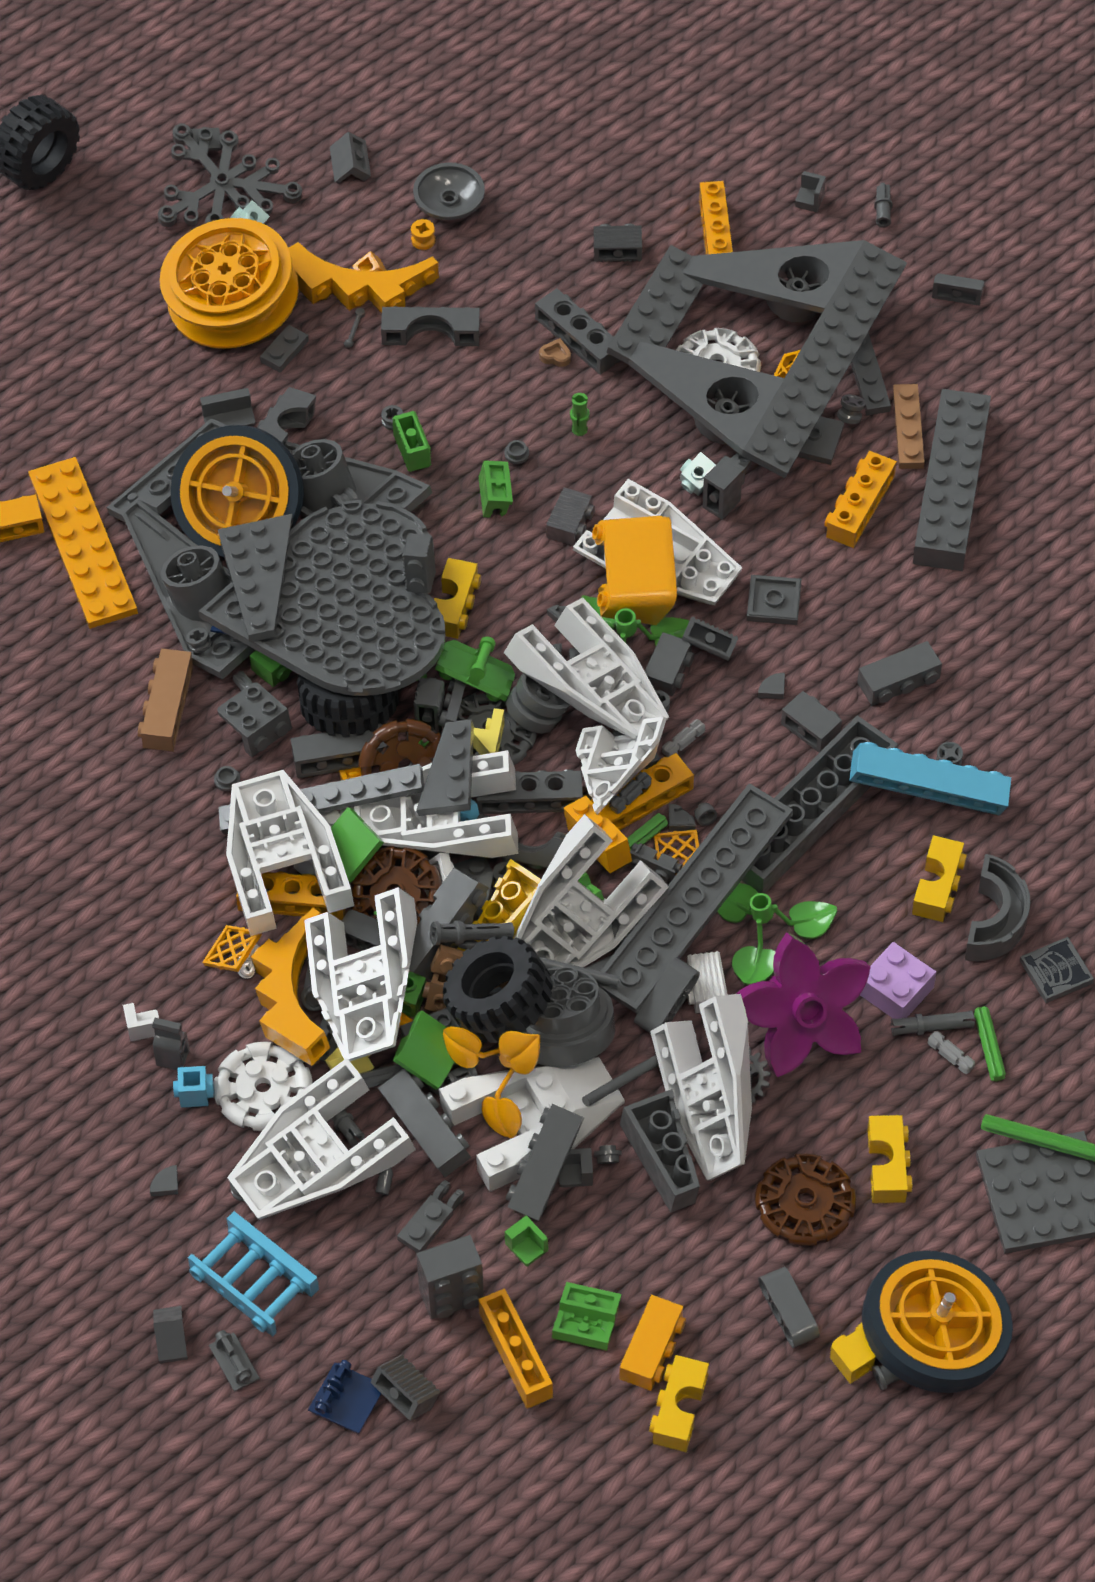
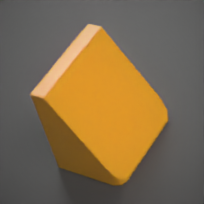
[352,251,386,271]

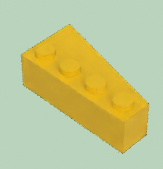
[458,859,541,951]

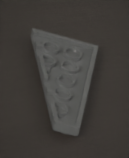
[218,514,293,642]

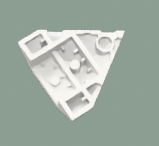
[576,716,666,815]

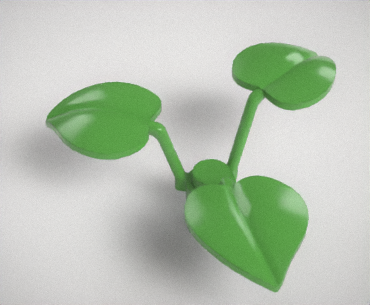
[581,595,689,646]
[717,883,837,985]

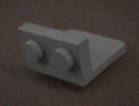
[217,683,292,757]

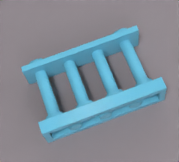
[188,1211,319,1336]

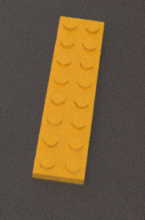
[28,457,138,629]

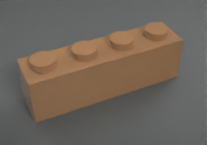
[138,649,194,752]

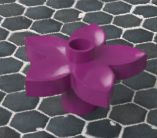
[736,932,871,1077]

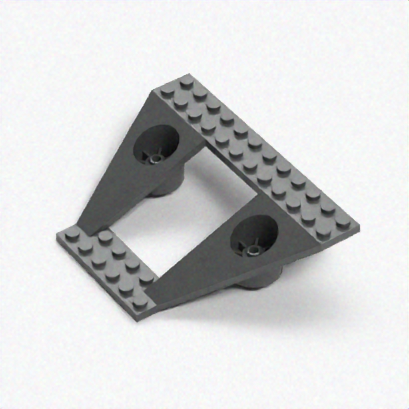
[606,240,907,478]
[106,418,432,679]

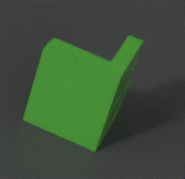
[505,1215,548,1266]

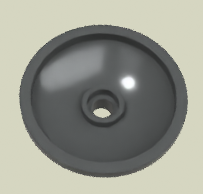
[413,163,485,220]

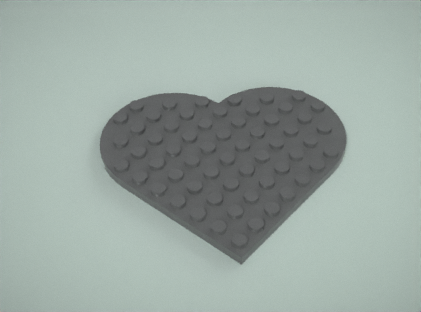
[199,500,446,696]

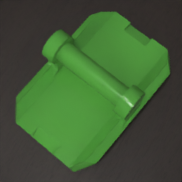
[435,637,515,702]

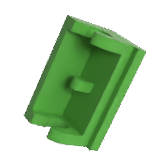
[478,461,513,517]

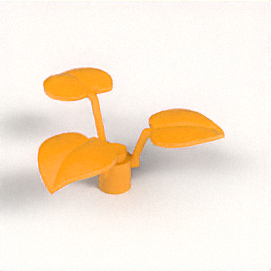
[443,1027,540,1138]

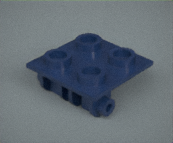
[308,1360,382,1434]

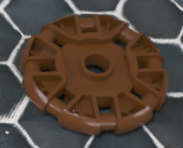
[358,719,441,776]
[351,846,442,925]
[755,1153,856,1246]

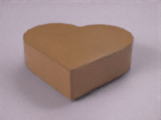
[539,338,571,367]

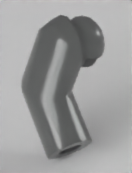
[375,1167,393,1195]

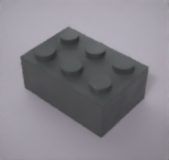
[416,1235,484,1319]

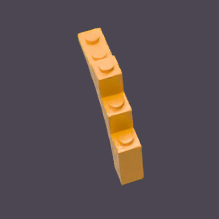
[288,242,439,313]
[250,908,330,1066]

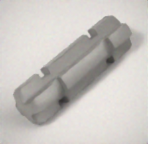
[662,719,705,757]
[927,1031,975,1074]

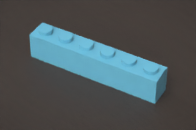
[849,742,1011,815]

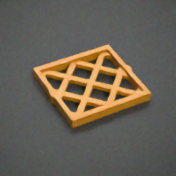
[654,830,699,875]
[202,925,262,972]

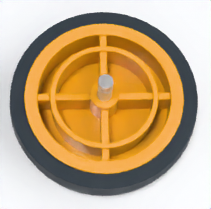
[171,425,304,558]
[862,1250,1013,1393]

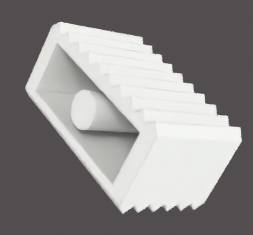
[687,951,728,1013]

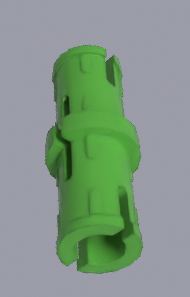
[570,393,590,436]

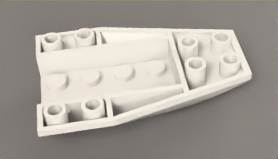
[573,479,742,605]

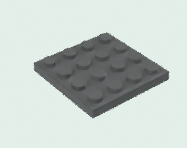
[976,1131,1095,1254]

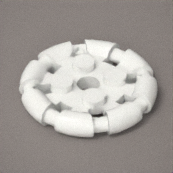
[676,328,761,401]
[214,1042,313,1131]

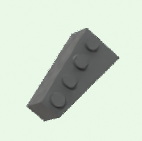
[409,868,489,980]

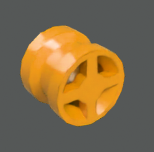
[411,219,435,250]

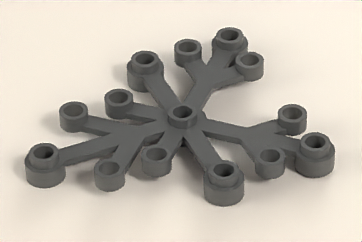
[158,123,302,227]

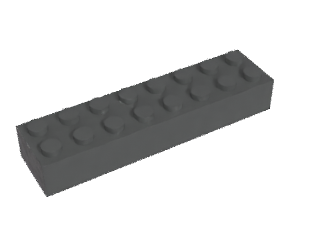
[913,389,991,571]
[742,715,898,893]

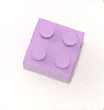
[860,942,936,1019]

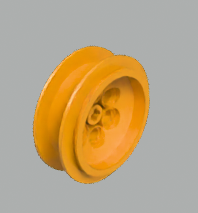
[160,218,299,348]

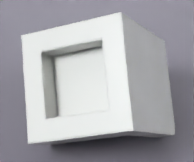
[123,1003,159,1042]

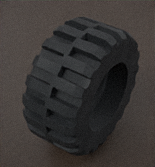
[0,95,80,190]
[297,674,399,737]
[443,936,553,1043]

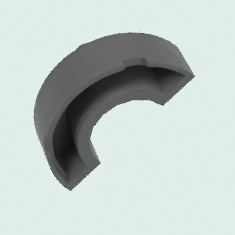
[965,854,1030,961]

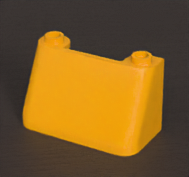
[592,516,677,625]

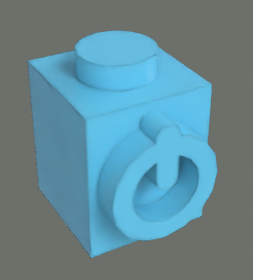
[173,1066,214,1107]

